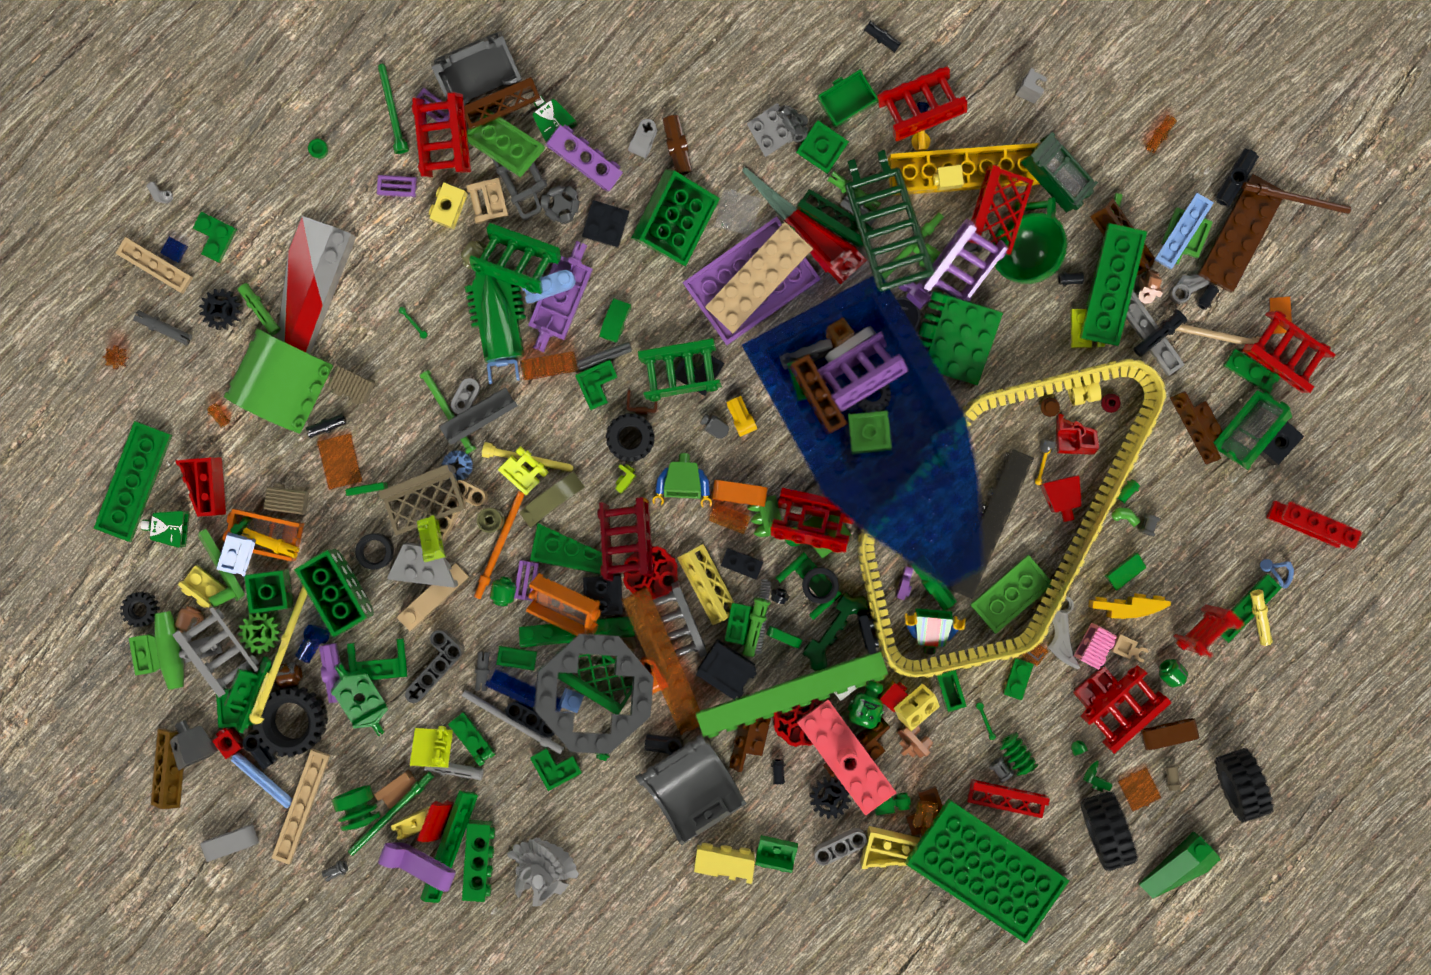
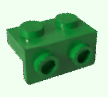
[755,835,798,873]

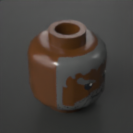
[274,662,303,689]

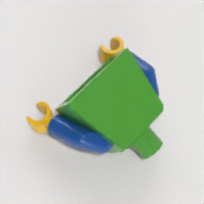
[652,453,712,507]

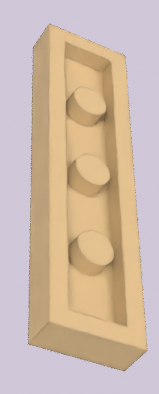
[116,237,193,294]

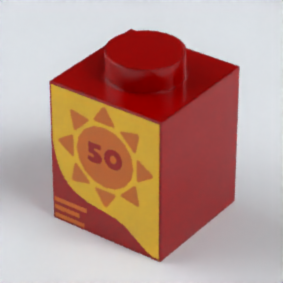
[878,680,908,713]

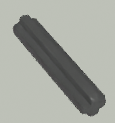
[577,342,632,371]

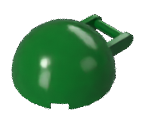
[992,197,1068,284]

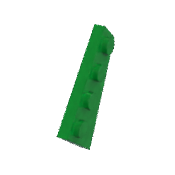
[530,523,603,574]

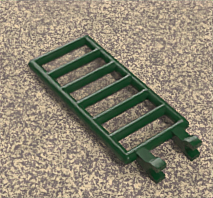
[845,150,935,292]

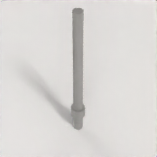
[462,689,564,754]

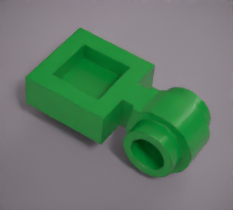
[875,793,911,816]

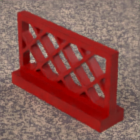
[967,165,1034,255]

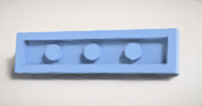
[1154,193,1214,270]

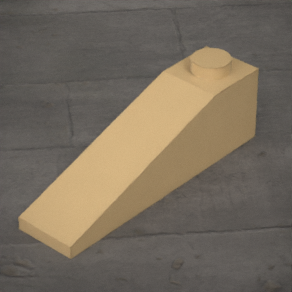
[397,563,469,631]

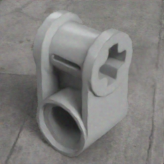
[628,119,657,159]

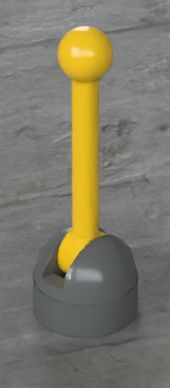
[1035,439,1057,485]

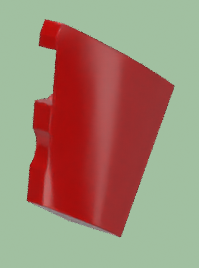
[1056,414,1099,455]

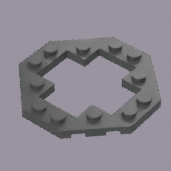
[534,634,654,754]

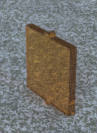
[1118,767,1161,812]

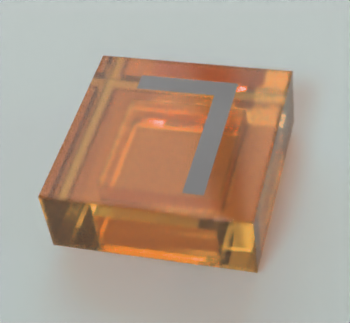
[1021,644,1049,666]

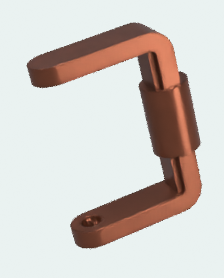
[627,390,658,415]

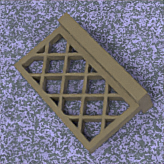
[378,464,466,536]

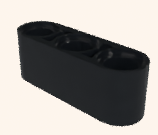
[505,700,555,738]

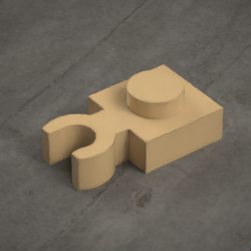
[1111,634,1149,662]

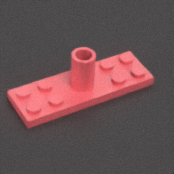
[797,699,896,816]

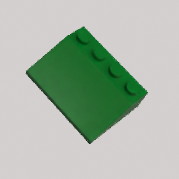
[631,170,720,267]

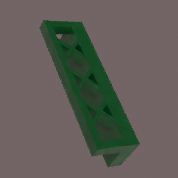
[797,189,874,249]

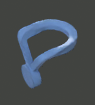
[1260,559,1294,588]

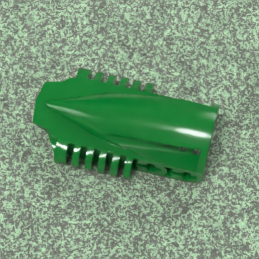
[464,264,526,363]

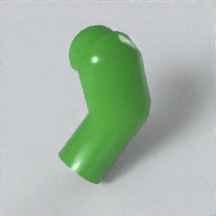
[1111,508,1141,527]

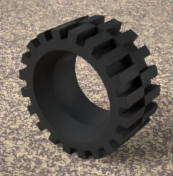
[253,686,328,757]
[1215,748,1274,823]

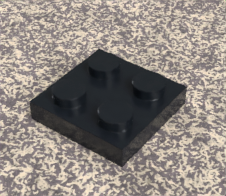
[582,200,630,249]
[856,613,879,655]

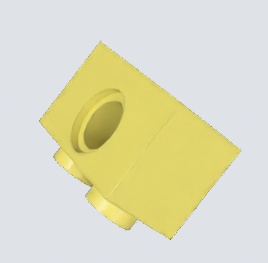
[429,182,468,230]

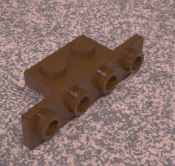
[1170,391,1223,465]
[729,693,771,772]
[824,717,890,777]

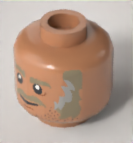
[175,606,204,633]

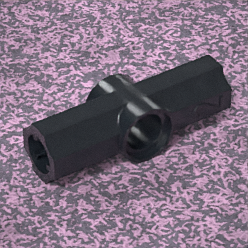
[1214,148,1259,207]

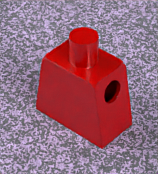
[1040,475,1082,522]

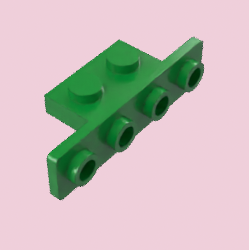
[224,656,272,733]

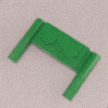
[775,552,842,620]
[347,638,407,680]

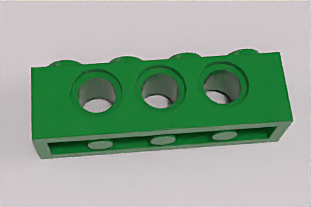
[462,820,496,902]

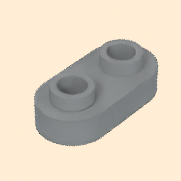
[451,378,480,414]

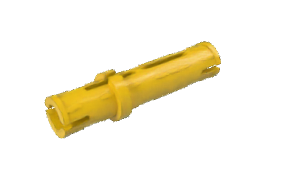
[241,528,300,559]

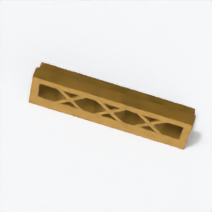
[151,728,184,809]

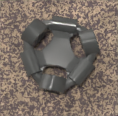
[777,104,808,142]
[541,185,580,224]

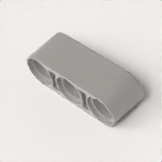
[200,824,259,862]
[814,828,867,866]

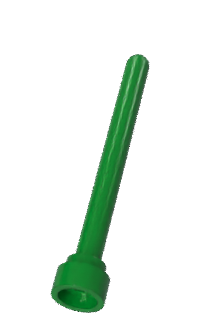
[378,63,409,154]

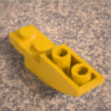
[1088,593,1171,619]

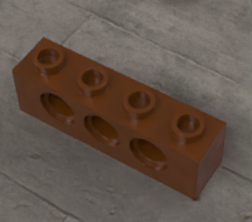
[789,354,847,435]

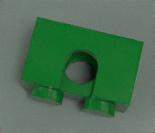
[935,670,967,712]

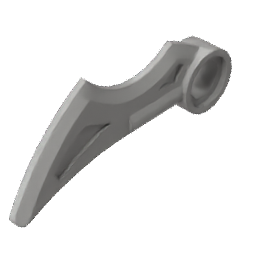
[1169,274,1243,304]
[1048,596,1080,669]

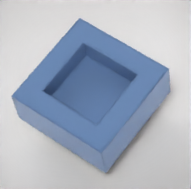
[558,688,584,713]

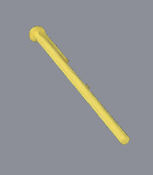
[249,585,308,724]

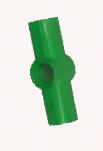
[910,554,957,611]

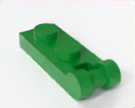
[1223,349,1281,394]
[448,712,496,766]

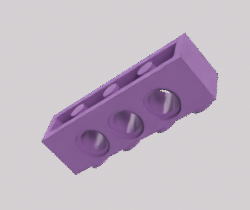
[545,125,623,192]

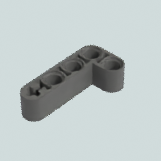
[405,629,464,703]

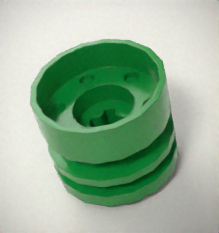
[331,785,381,831]

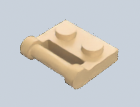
[466,178,509,224]

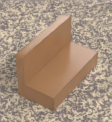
[374,769,417,809]

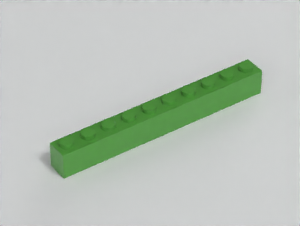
[696,650,888,738]

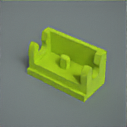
[417,515,445,562]

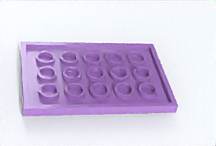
[683,216,821,346]

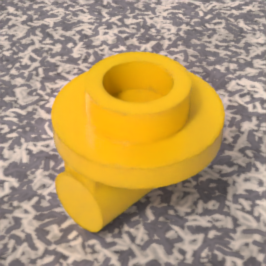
[911,130,931,152]

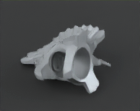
[507,837,579,906]

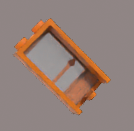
[223,509,305,561]
[526,573,601,636]

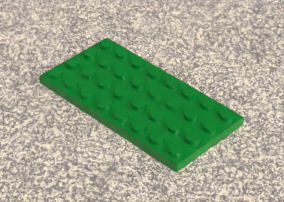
[904,798,1070,943]

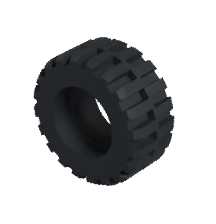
[1080,791,1138,871]

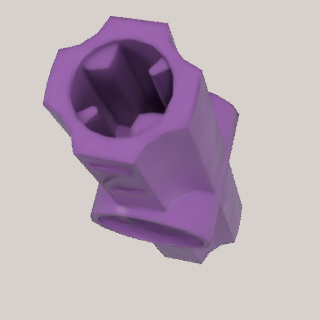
[319,643,343,703]

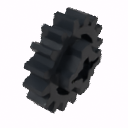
[199,288,243,331]
[809,777,851,819]

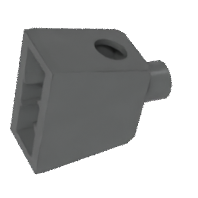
[170,720,218,770]

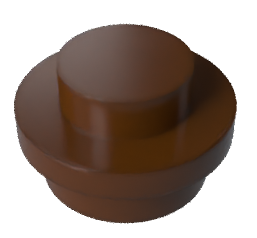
[1040,398,1060,417]

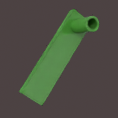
[198,529,245,608]

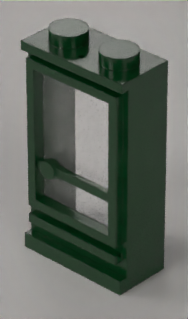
[1021,132,1098,213]

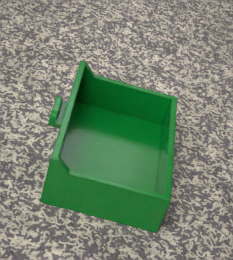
[817,69,878,129]

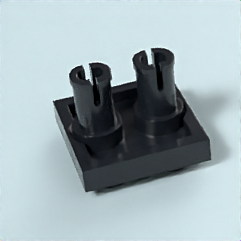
[583,576,623,616]

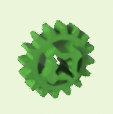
[238,612,282,654]

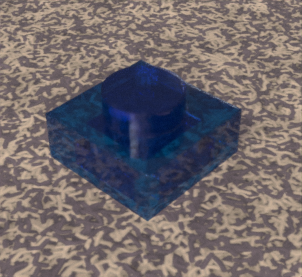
[160,236,188,263]

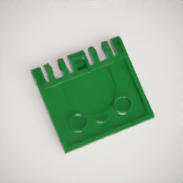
[908,291,1003,385]

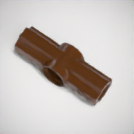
[663,115,692,175]

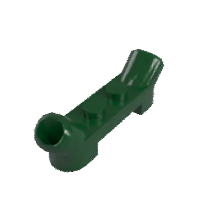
[802,591,868,671]

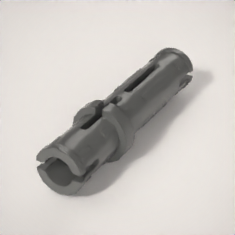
[133,310,192,346]

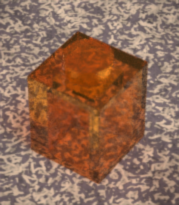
[826,318,854,349]

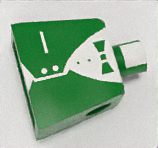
[532,95,577,142]
[141,511,190,548]

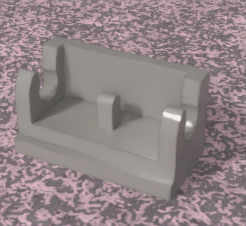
[1016,68,1047,104]

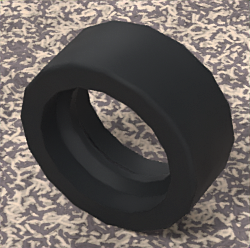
[355,533,394,570]
[802,567,839,604]

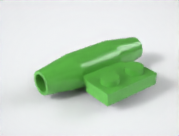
[129,611,184,690]

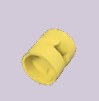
[1068,377,1101,406]

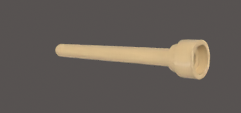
[1175,324,1261,345]

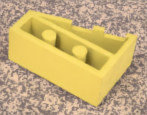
[860,826,921,869]
[694,843,755,884]

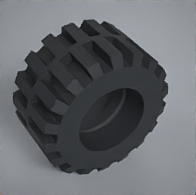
[606,413,655,462]

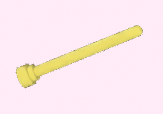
[482,442,573,472]

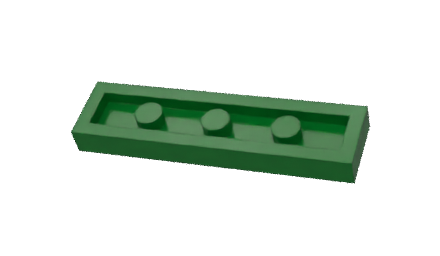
[1220,574,1282,643]

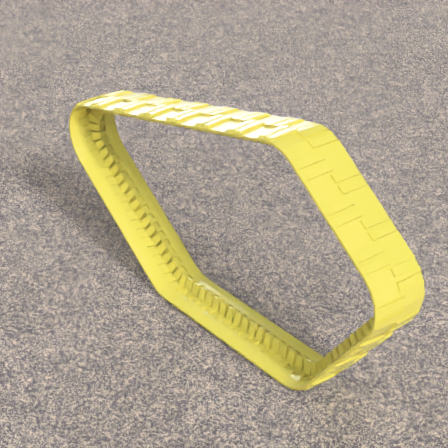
[857,359,1166,678]

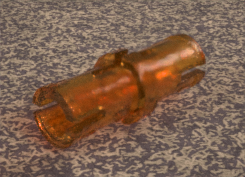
[1145,115,1177,153]

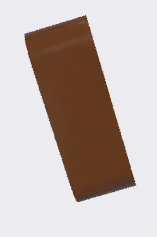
[1141,718,1200,750]

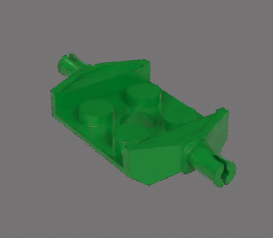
[331,663,388,736]

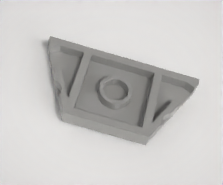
[388,543,458,588]

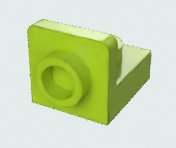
[615,463,636,494]

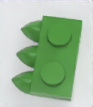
[747,495,782,537]

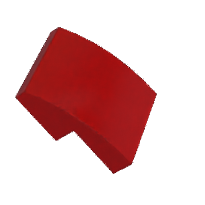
[1073,666,1125,720]
[417,800,454,842]

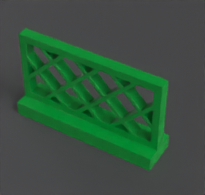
[558,654,632,714]

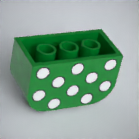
[294,549,374,637]

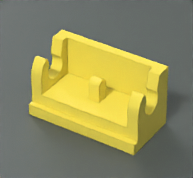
[391,806,430,840]

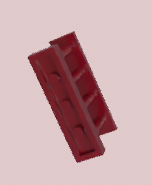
[597,497,654,581]

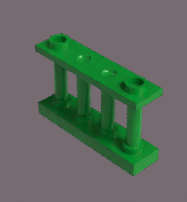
[469,223,561,294]
[638,338,722,402]

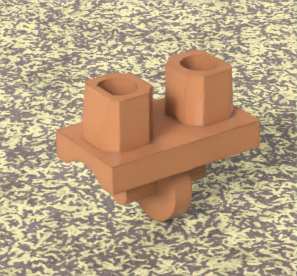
[1138,269,1163,304]
[897,726,933,758]

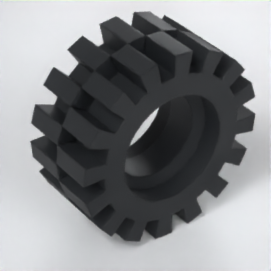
[857,384,891,413]
[120,592,160,627]

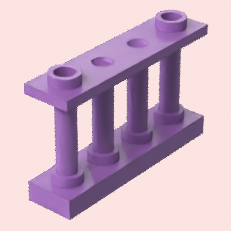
[920,218,1008,302]
[818,332,907,412]

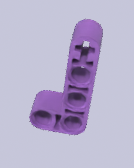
[378,842,456,891]

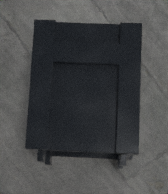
[696,639,757,700]

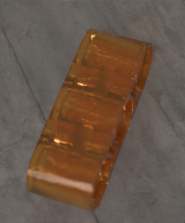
[520,352,578,380]

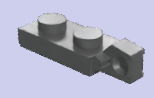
[780,338,833,370]

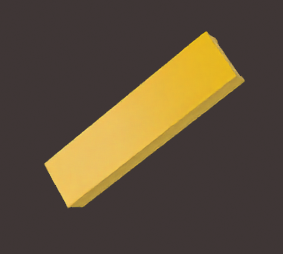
[888,143,1041,196]

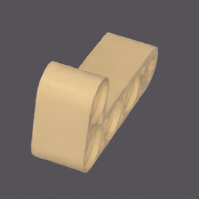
[437,480,488,545]

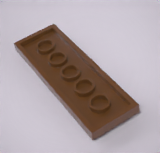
[1198,174,1284,293]

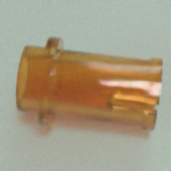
[207,403,231,428]

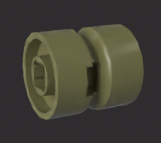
[477,508,505,533]

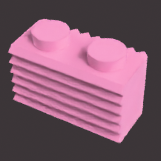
[1074,623,1117,670]

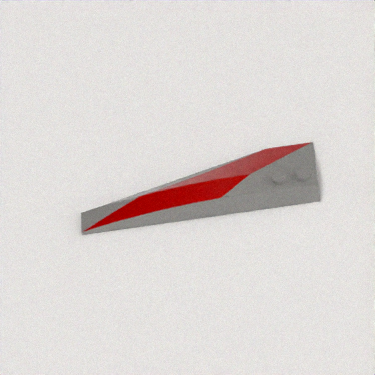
[277,216,356,354]

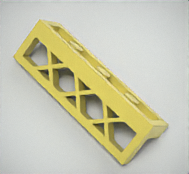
[677,544,734,625]

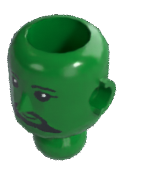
[848,680,884,729]

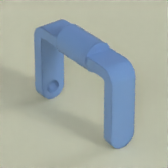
[487,358,520,384]

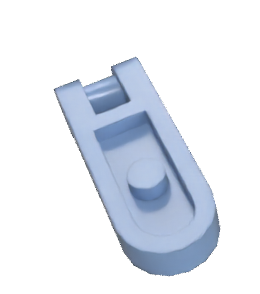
[522,270,576,303]

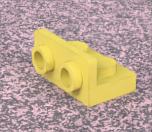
[178,565,227,608]

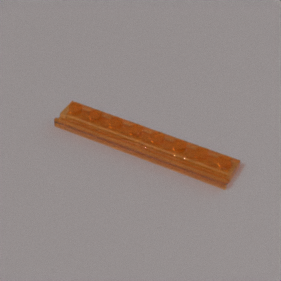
[621,588,700,735]

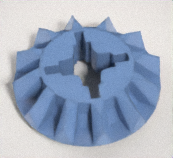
[442,450,473,480]

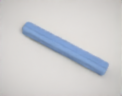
[231,752,293,808]

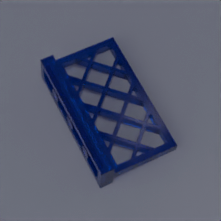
[484,669,562,711]

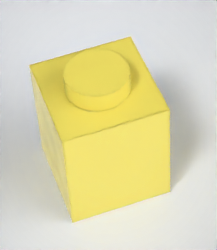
[933,165,964,191]

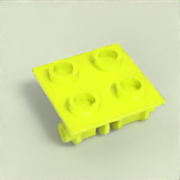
[410,726,453,768]

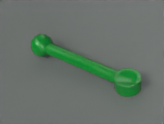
[398,306,428,339]
[976,702,996,740]

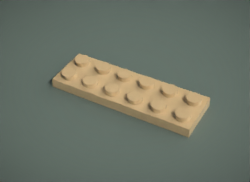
[705,222,813,334]

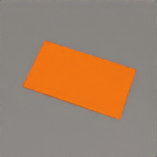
[1269,297,1292,334]

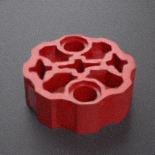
[623,546,678,601]
[773,698,823,747]

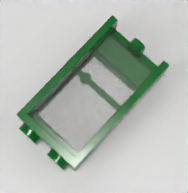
[1214,390,1292,470]

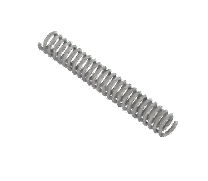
[755,579,771,654]

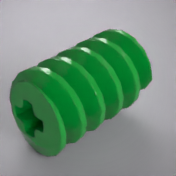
[999,732,1039,776]

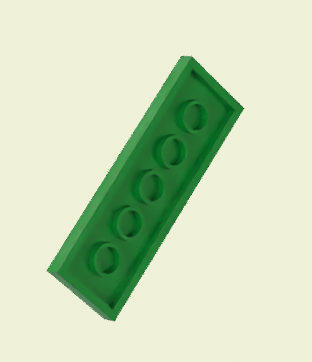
[1080,223,1148,346]
[93,421,173,542]

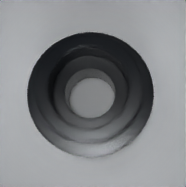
[771,588,790,604]

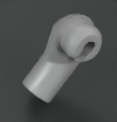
[146,182,173,204]

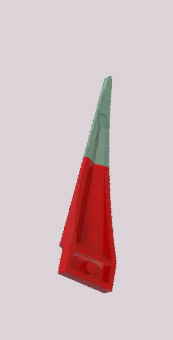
[742,167,867,285]

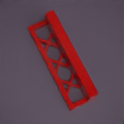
[967,779,1050,818]

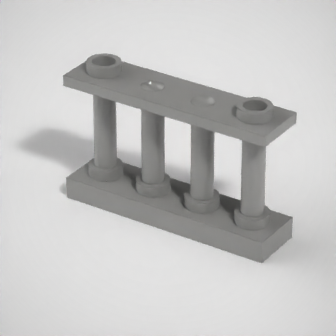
[172,607,259,697]

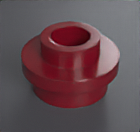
[1101,394,1121,413]

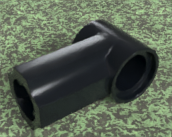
[243,731,278,770]
[644,733,684,755]

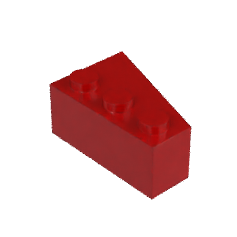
[175,457,226,517]

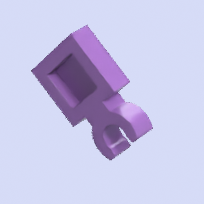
[899,275,932,309]
[895,566,914,600]

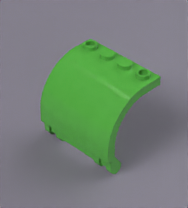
[224,328,334,434]

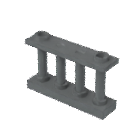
[633,581,708,671]

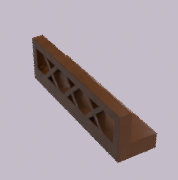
[464,77,541,130]
[1090,198,1155,276]

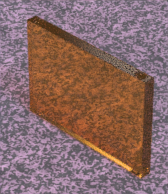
[317,433,363,490]

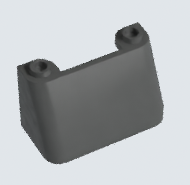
[431,31,522,106]

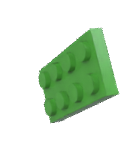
[467,109,545,177]
[970,555,1051,634]

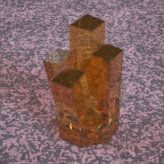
[912,801,938,837]

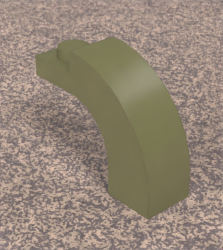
[519,472,585,528]

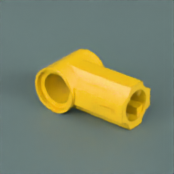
[726,396,757,437]

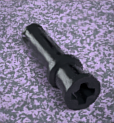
[1133,309,1188,358]

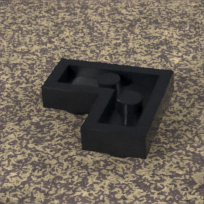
[675,355,725,396]

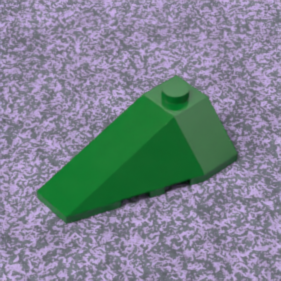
[1139,831,1221,899]

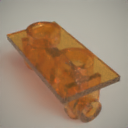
[709,503,751,534]

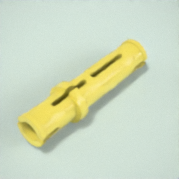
[1250,590,1273,646]

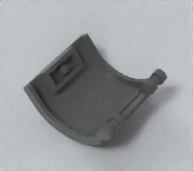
[635,734,747,845]

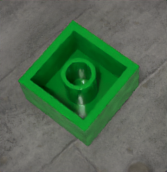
[244,569,294,614]

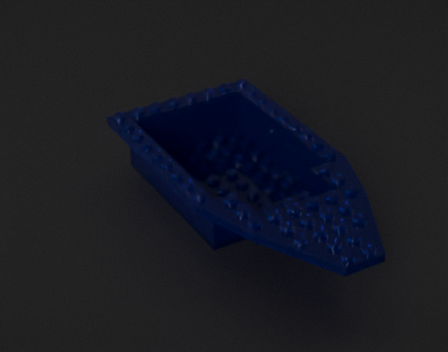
[741,275,983,588]

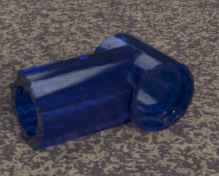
[295,625,330,663]

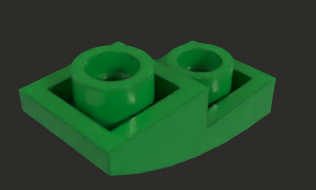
[599,298,631,343]

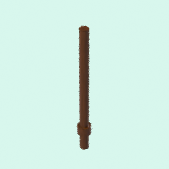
[1242,182,1351,214]

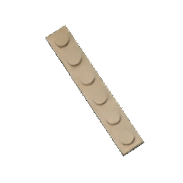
[272,749,331,865]

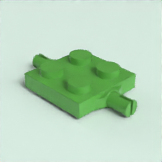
[1161,207,1213,265]

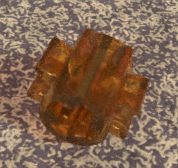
[102,345,130,370]

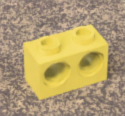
[894,683,940,731]

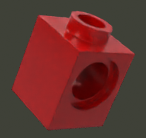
[212,727,244,759]

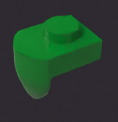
[1083,761,1113,792]

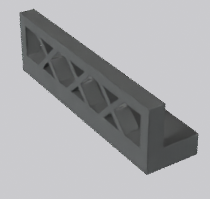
[439,387,518,445]

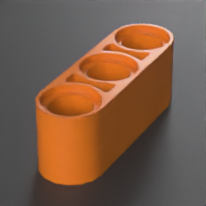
[711,480,768,507]

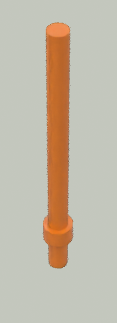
[474,491,525,599]

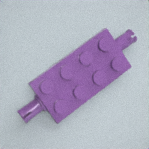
[528,241,593,352]

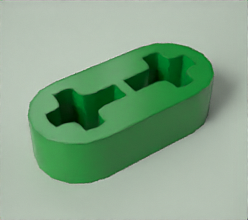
[766,625,803,649]

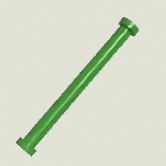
[419,370,477,454]

